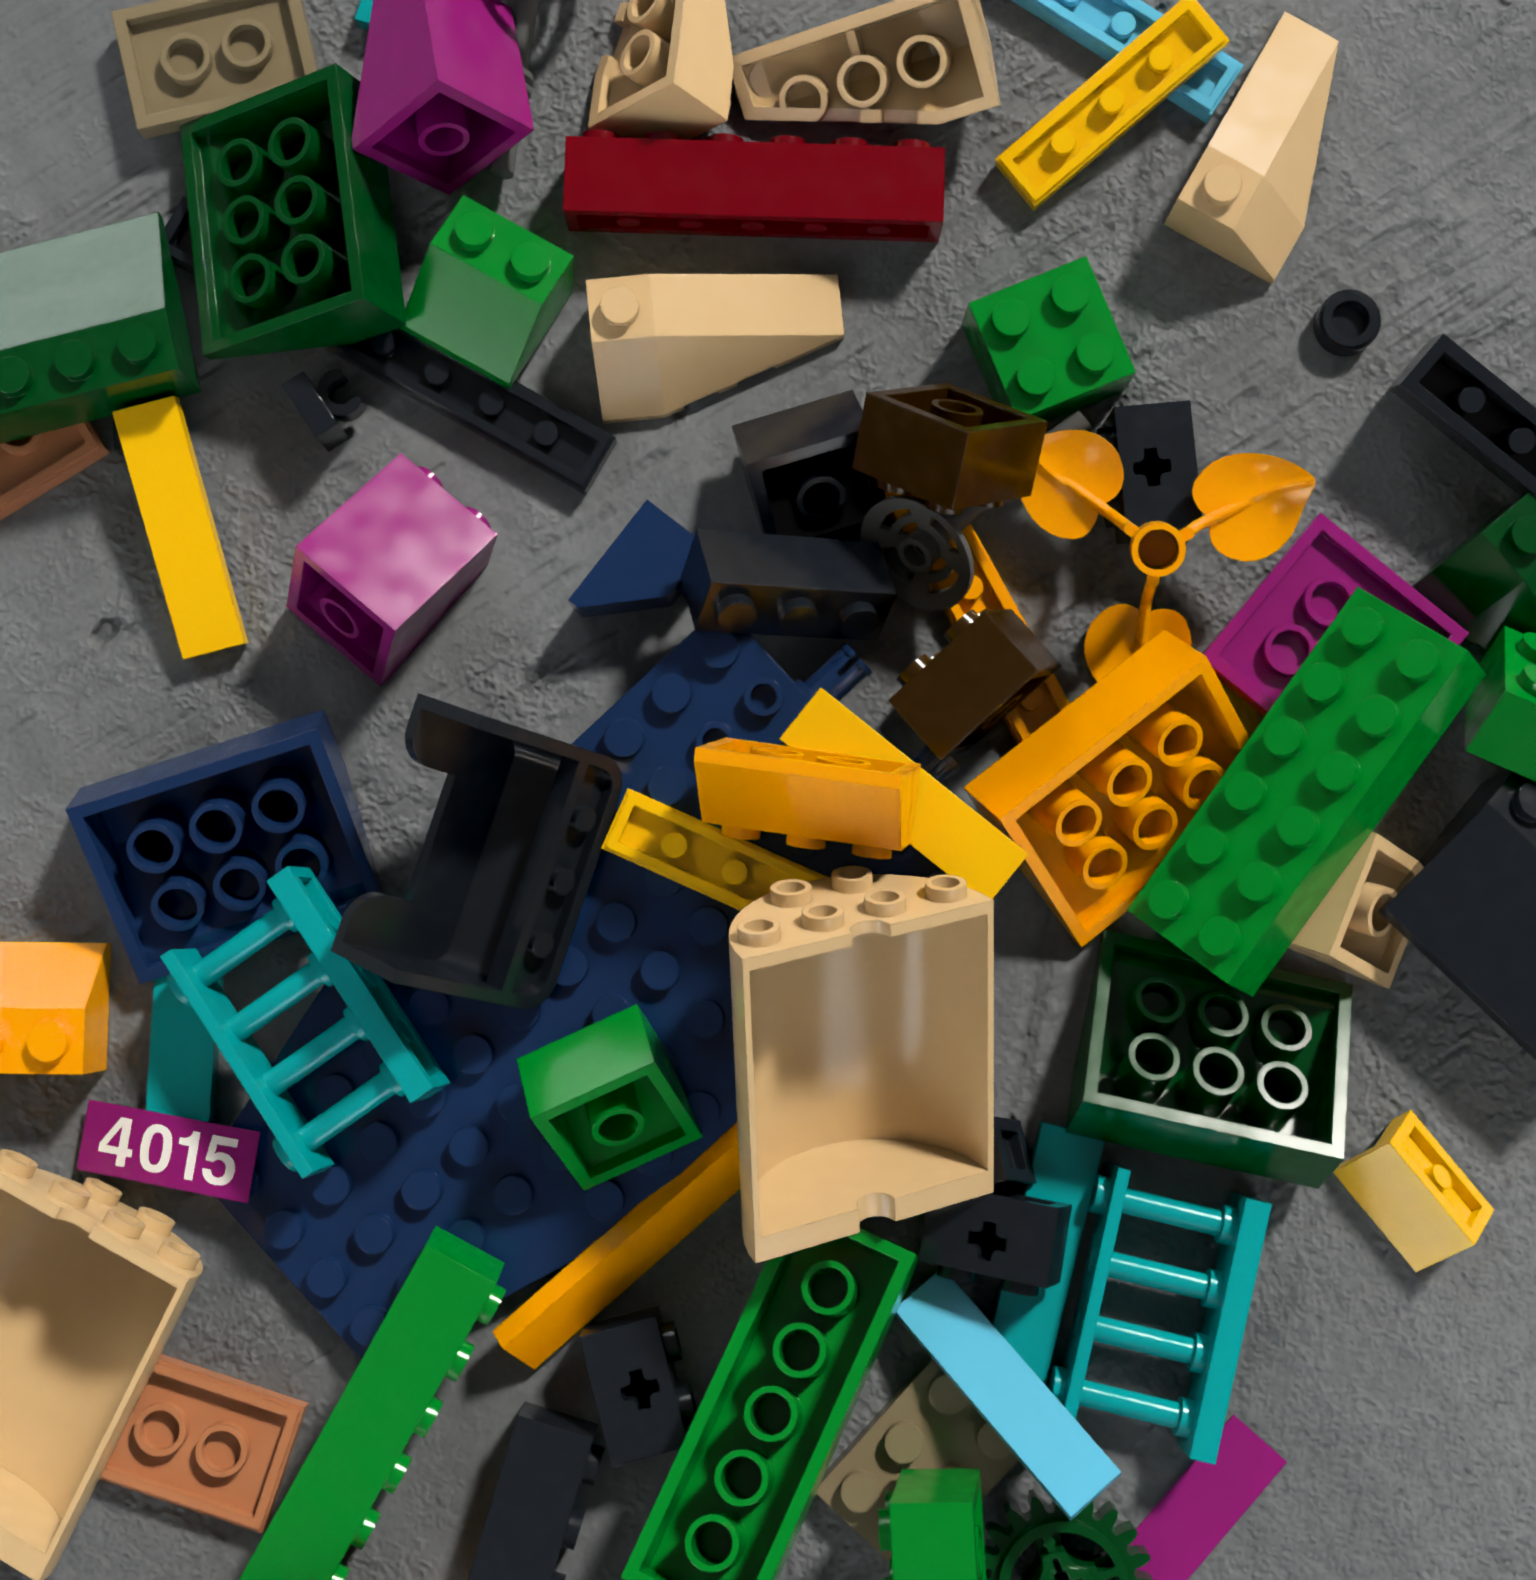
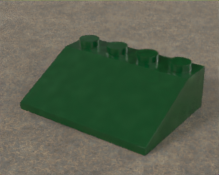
[180,63,407,360]
[0,212,202,444]
[1065,930,1353,1189]

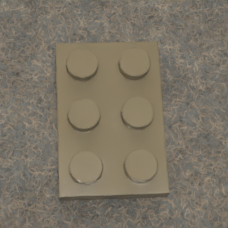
[111,0,319,139]
[816,1356,1018,1562]

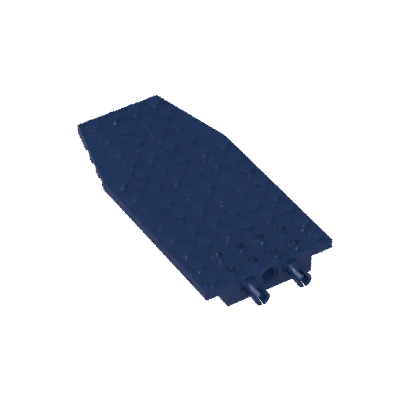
[216,630,960,1359]

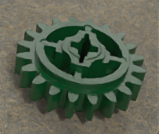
[985,1489,1153,1580]

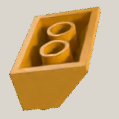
[694,737,921,859]
[0,942,111,1075]

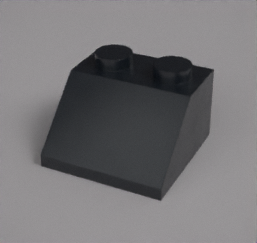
[732,390,891,541]

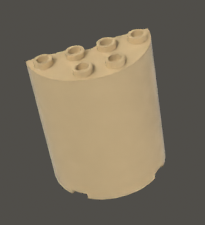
[729,866,994,1263]
[0,1149,203,1580]

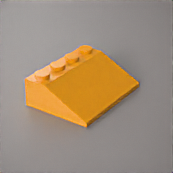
[963,630,1249,948]

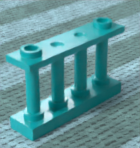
[160,866,450,1179]
[1047,1161,1272,1465]

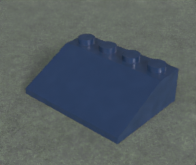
[65,709,384,984]

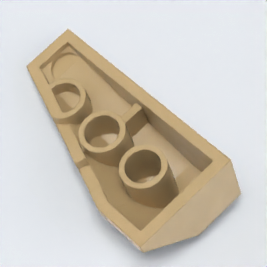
[588,0,734,140]
[733,0,1001,125]
[1164,12,1339,284]
[585,274,844,424]

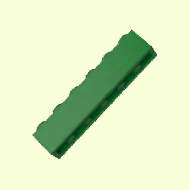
[239,1226,506,1580]

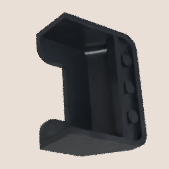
[331,693,622,1009]

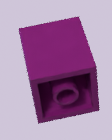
[351,0,534,195]
[286,453,498,687]

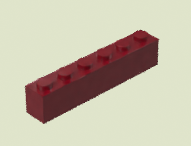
[563,129,945,242]

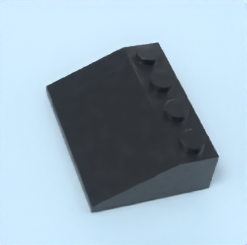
[1378,769,1536,1060]

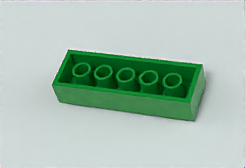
[1127,587,1486,997]
[620,1228,919,1580]

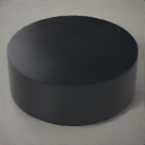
[1313,289,1381,357]

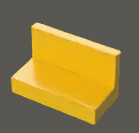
[1333,1110,1494,1272]

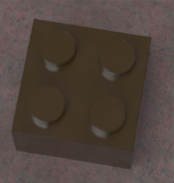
[852,383,1048,515]
[888,608,1062,760]

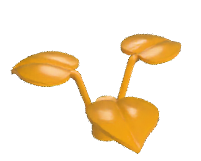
[1021,429,1316,682]

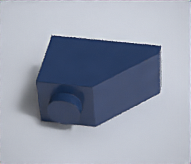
[568,500,694,618]

